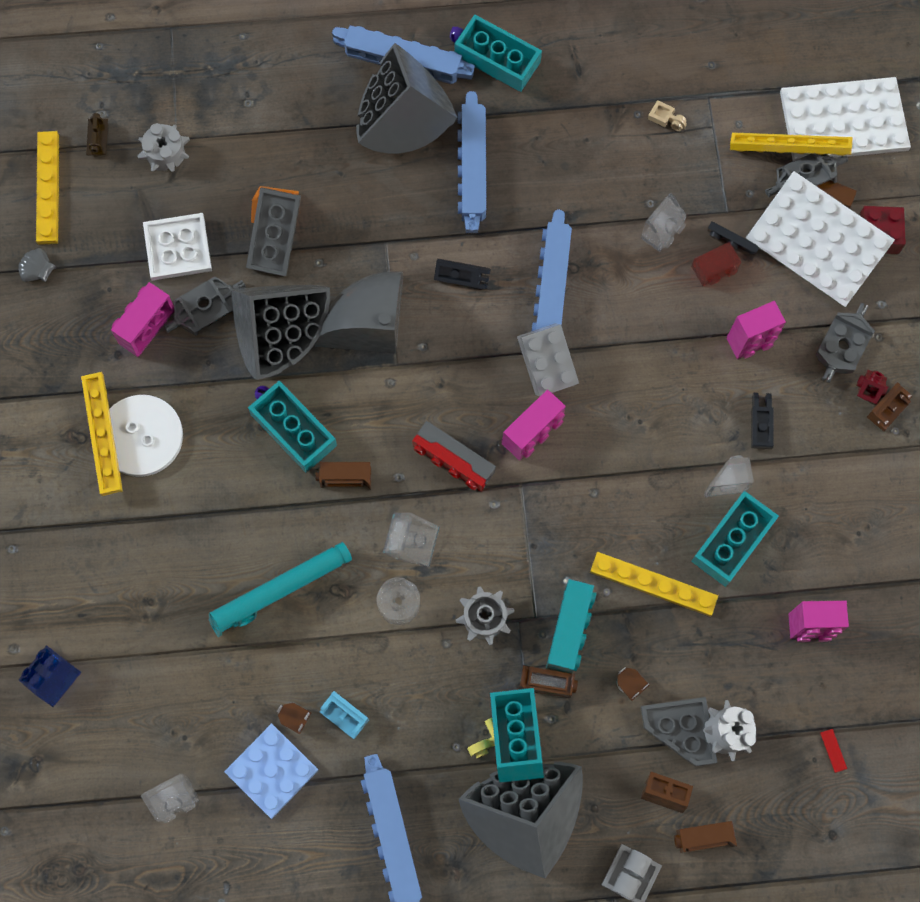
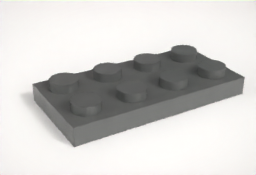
[246,187,301,276]

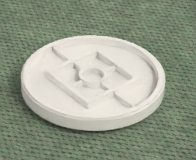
[109,395,183,477]

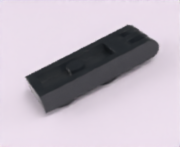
[707,221,758,255]
[434,258,491,289]

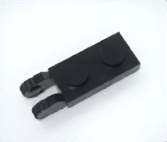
[751,392,774,449]

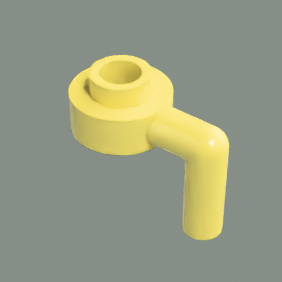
[467,718,495,759]

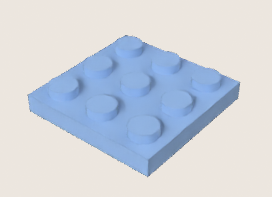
[224,723,318,819]

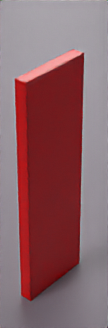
[820,729,847,773]

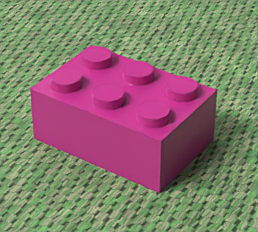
[111,282,175,357]
[726,301,786,359]
[502,389,566,461]
[788,601,849,642]

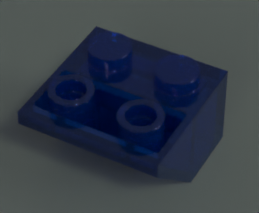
[19,645,81,707]

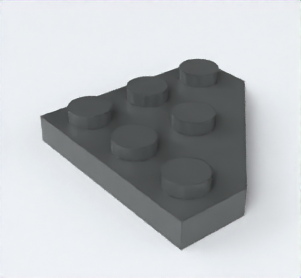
[640,697,718,767]

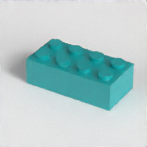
[454,15,542,92]
[248,380,337,473]
[691,491,779,587]
[546,579,596,674]
[490,688,544,783]

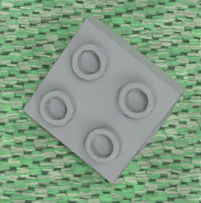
[601,844,662,902]

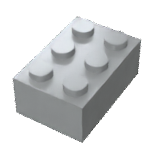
[517,323,579,397]

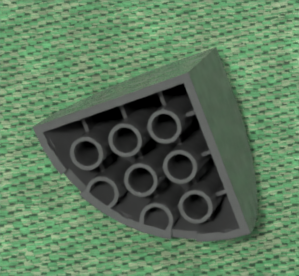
[356,43,457,154]
[315,271,403,353]
[231,285,330,380]
[459,761,583,879]

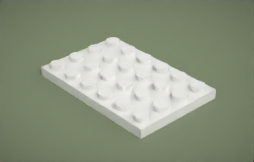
[780,77,911,161]
[746,171,895,307]

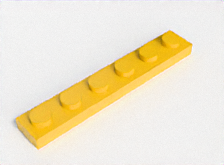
[36,131,59,245]
[730,133,853,156]
[81,372,123,496]
[590,552,718,617]

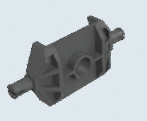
[765,153,848,197]
[164,277,246,336]
[816,303,875,383]

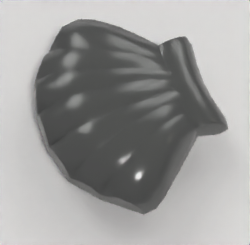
[19,248,56,282]

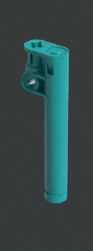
[209,542,352,637]

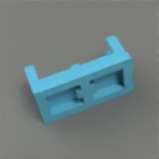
[320,691,369,739]

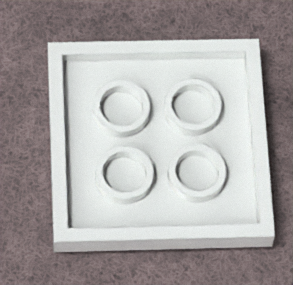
[143,213,212,281]

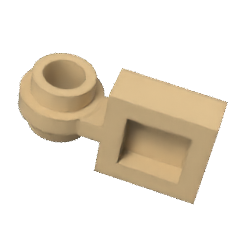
[648,100,687,131]

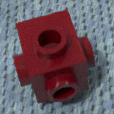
[856,370,888,404]

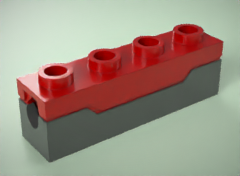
[412,421,496,492]

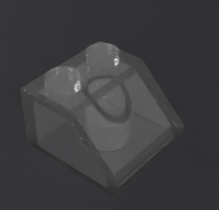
[641,193,687,252]
[704,455,754,497]
[383,513,440,567]
[141,773,200,823]

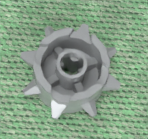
[138,123,190,172]
[456,587,514,645]
[703,700,756,761]

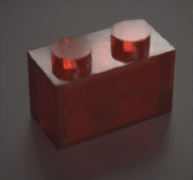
[691,242,741,286]

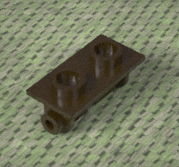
[86,113,108,156]

